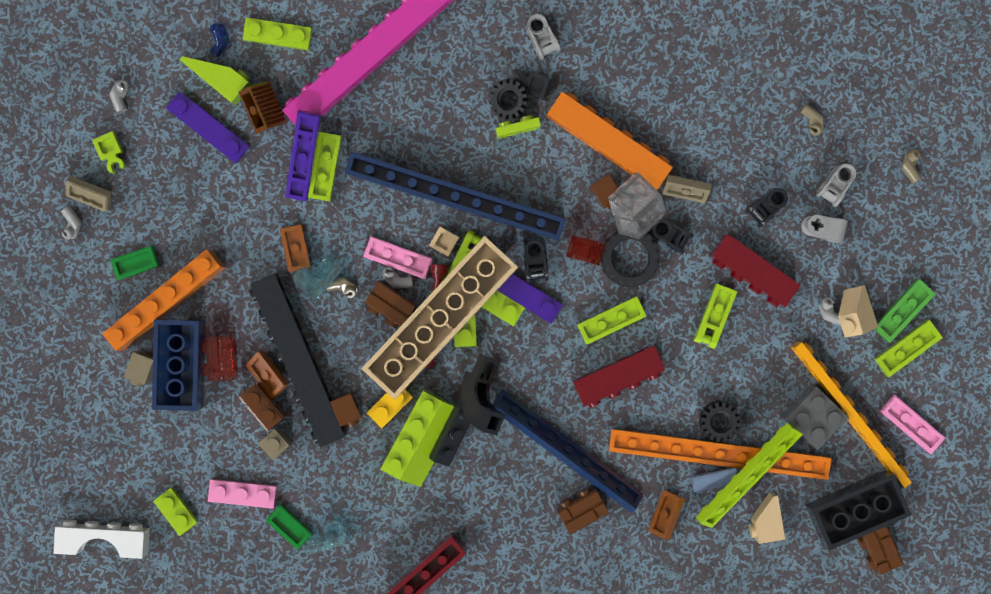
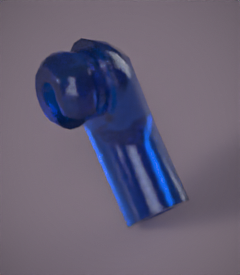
[209,23,229,58]

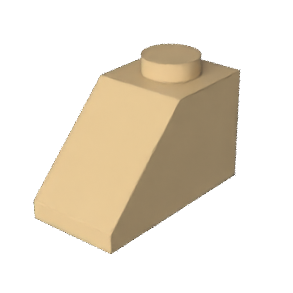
[838,285,878,338]
[749,492,785,544]

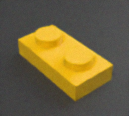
[367,389,413,428]

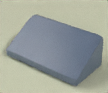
[690,467,737,492]

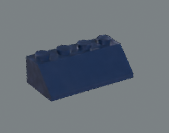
[152,320,205,411]

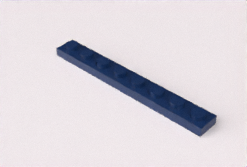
[492,389,644,513]

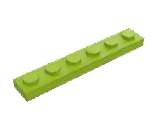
[696,422,803,528]

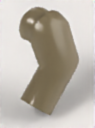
[800,104,824,136]
[902,149,922,184]
[325,277,358,298]

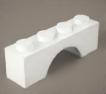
[54,520,150,559]

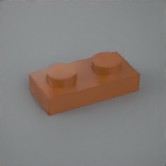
[280,224,312,272]
[245,350,289,399]
[648,490,685,540]

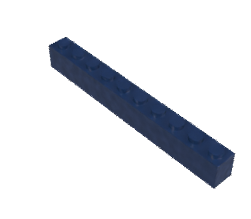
[345,152,566,241]

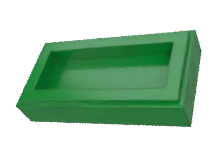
[110,245,160,281]
[265,504,313,550]

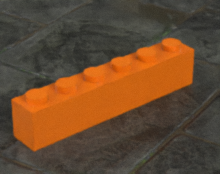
[546,92,673,191]
[102,249,226,351]

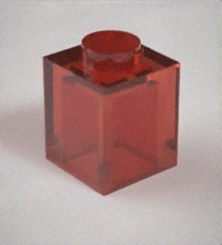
[566,235,605,266]

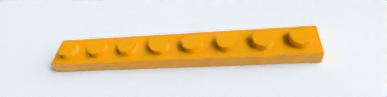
[790,341,912,488]

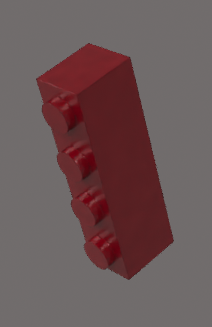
[709,234,801,308]
[572,345,665,408]
[385,532,467,594]

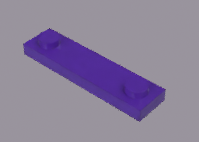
[166,91,250,164]
[285,110,321,202]
[497,274,562,323]

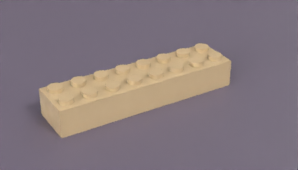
[362,236,519,400]

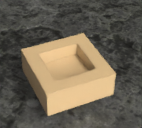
[429,227,459,257]

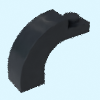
[461,354,505,435]

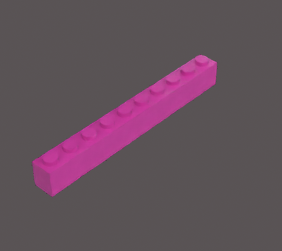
[282,0,454,126]

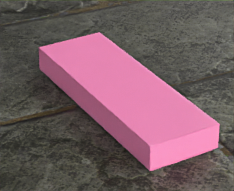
[363,236,433,279]
[880,394,945,454]

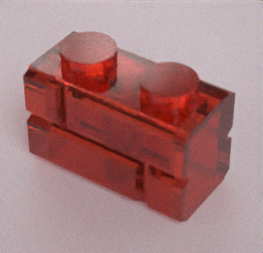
[202,335,238,381]

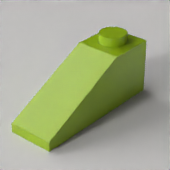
[180,56,252,106]

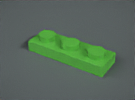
[874,279,936,343]

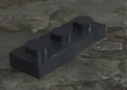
[429,399,470,467]

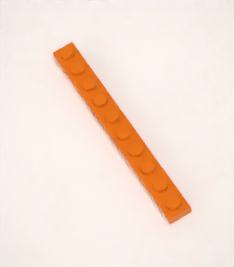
[608,428,831,480]

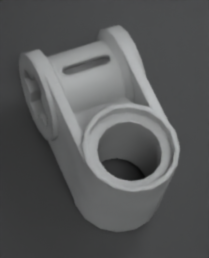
[526,14,561,60]
[816,164,856,207]
[801,215,848,243]

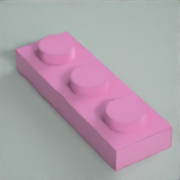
[208,479,277,509]

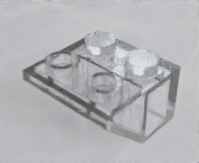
[608,172,667,239]

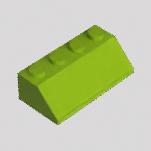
[380,389,454,487]

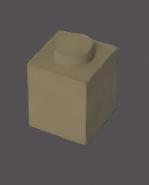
[124,351,153,387]
[258,426,293,460]

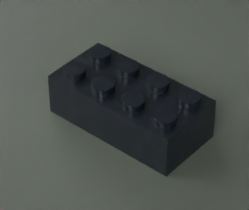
[805,470,912,551]

